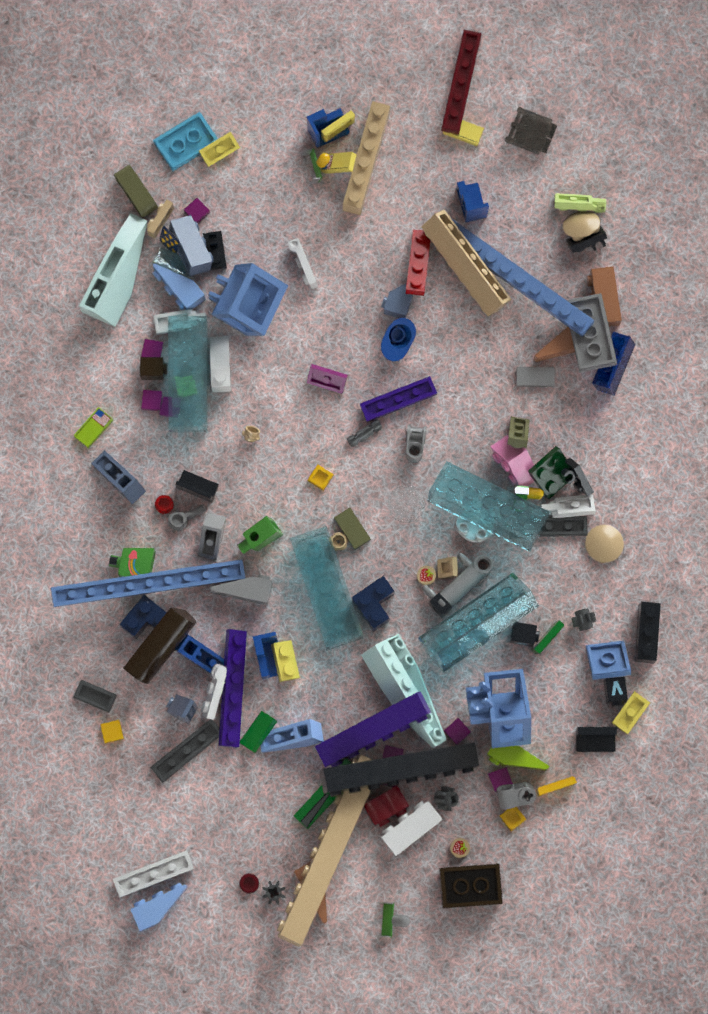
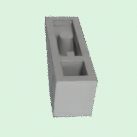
[210,575,273,606]

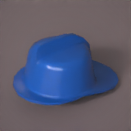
[381,318,416,361]

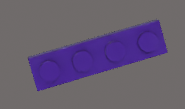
[360,376,437,422]

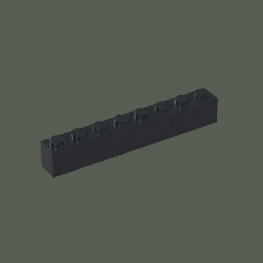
[319,742,479,797]

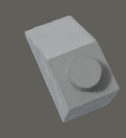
[198,513,226,560]

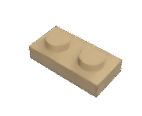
[147,199,174,239]

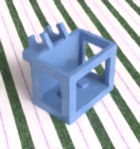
[208,263,288,336]
[466,669,532,748]

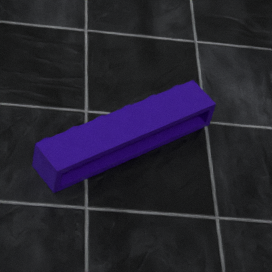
[315,691,432,767]

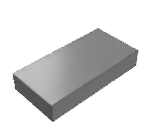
[516,366,555,387]

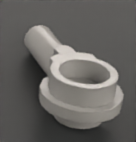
[168,505,205,531]

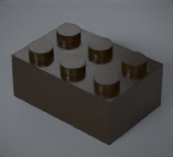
[439,864,503,909]

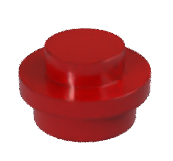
[155,495,174,514]

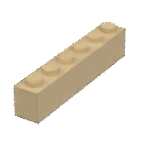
[343,101,390,215]
[421,210,512,317]

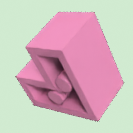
[490,435,534,486]

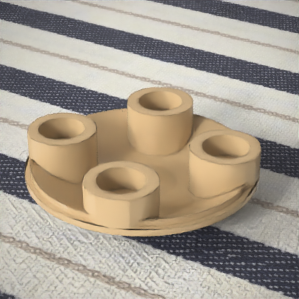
[563,211,600,241]
[585,525,624,563]

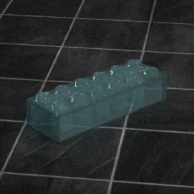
[168,316,208,433]
[427,461,550,552]
[290,526,363,651]
[418,573,539,672]

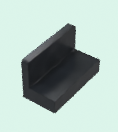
[175,470,219,503]
[576,727,617,752]

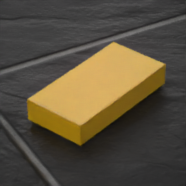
[536,776,577,797]

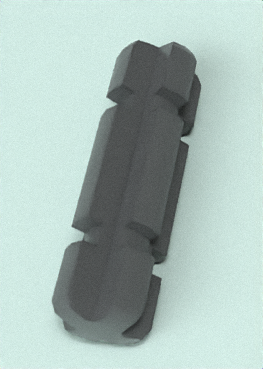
[347,420,382,447]

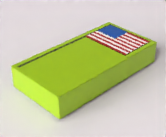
[73,407,113,449]

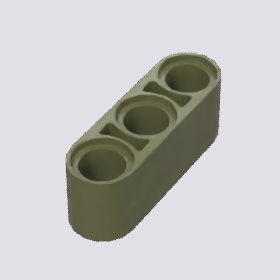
[114,165,158,218]

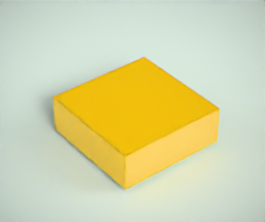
[307,464,334,491]
[100,720,124,744]
[499,807,527,832]

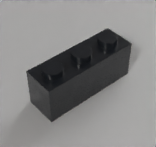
[635,601,661,664]

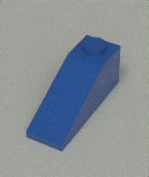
[175,634,224,673]

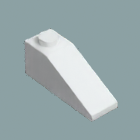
[210,336,231,392]

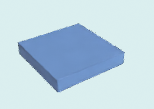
[586,641,631,680]

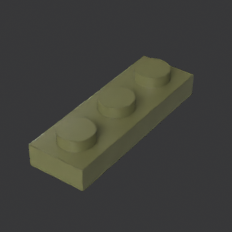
[507,416,530,448]

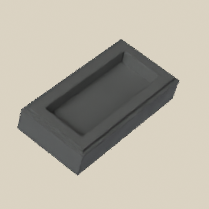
[73,680,117,713]

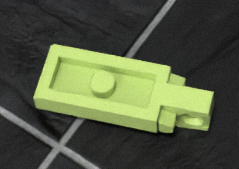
[554,193,606,213]

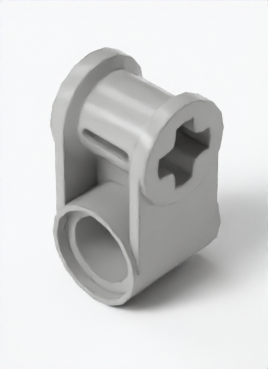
[406,425,427,463]
[497,782,536,809]

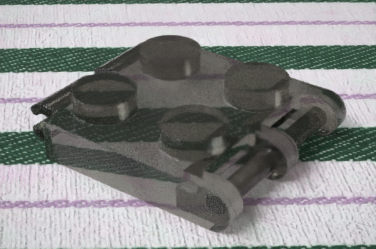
[504,107,557,155]

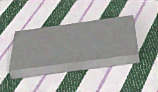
[567,293,617,373]

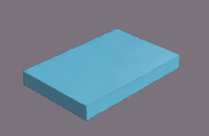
[153,112,218,171]

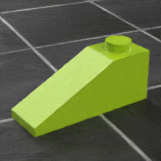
[487,746,550,771]

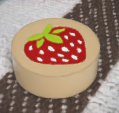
[417,566,436,586]
[450,838,470,858]

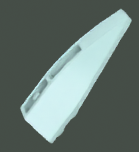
[79,213,148,327]
[361,634,447,748]

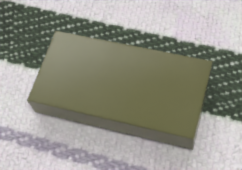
[334,508,371,550]

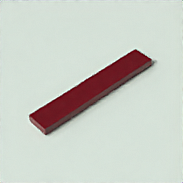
[441,30,482,135]

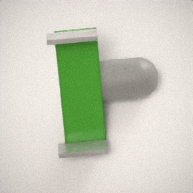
[375,902,410,938]

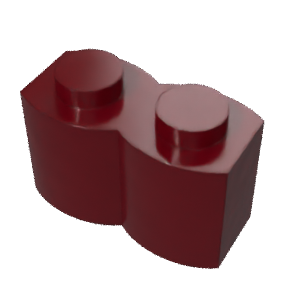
[364,786,409,828]

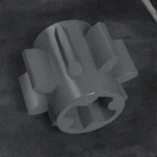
[572,608,596,631]
[434,786,458,811]
[262,881,286,904]

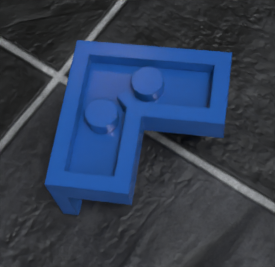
[307,108,350,148]
[456,181,489,223]
[253,632,278,679]

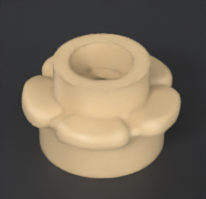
[242,426,260,442]
[329,532,348,551]

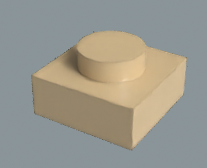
[437,557,458,579]

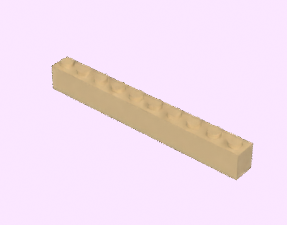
[277,754,372,947]

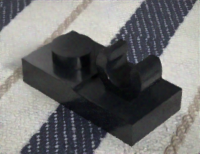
[566,226,607,253]
[203,231,227,270]
[560,458,594,496]

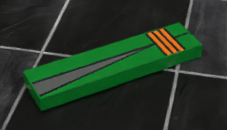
[294,758,351,829]

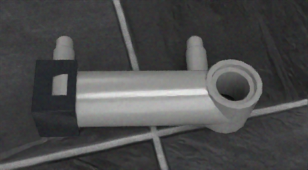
[422,553,493,618]

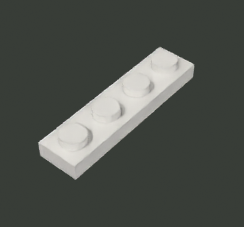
[113,850,194,898]

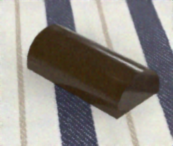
[123,607,197,684]

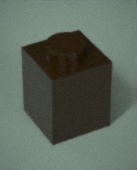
[140,357,168,380]

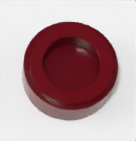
[239,873,259,894]

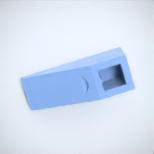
[152,263,206,310]
[130,883,188,931]

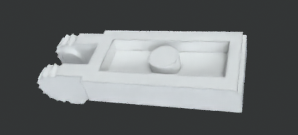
[201,664,227,720]

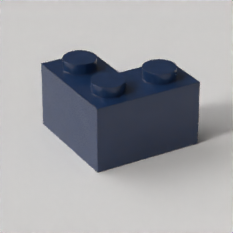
[352,575,395,632]
[119,595,167,639]

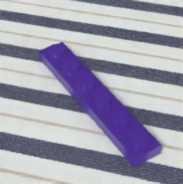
[218,629,247,748]

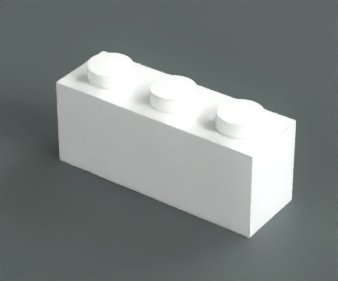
[381,801,443,857]

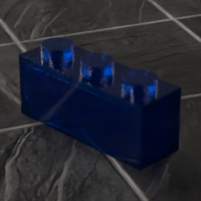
[592,332,636,396]

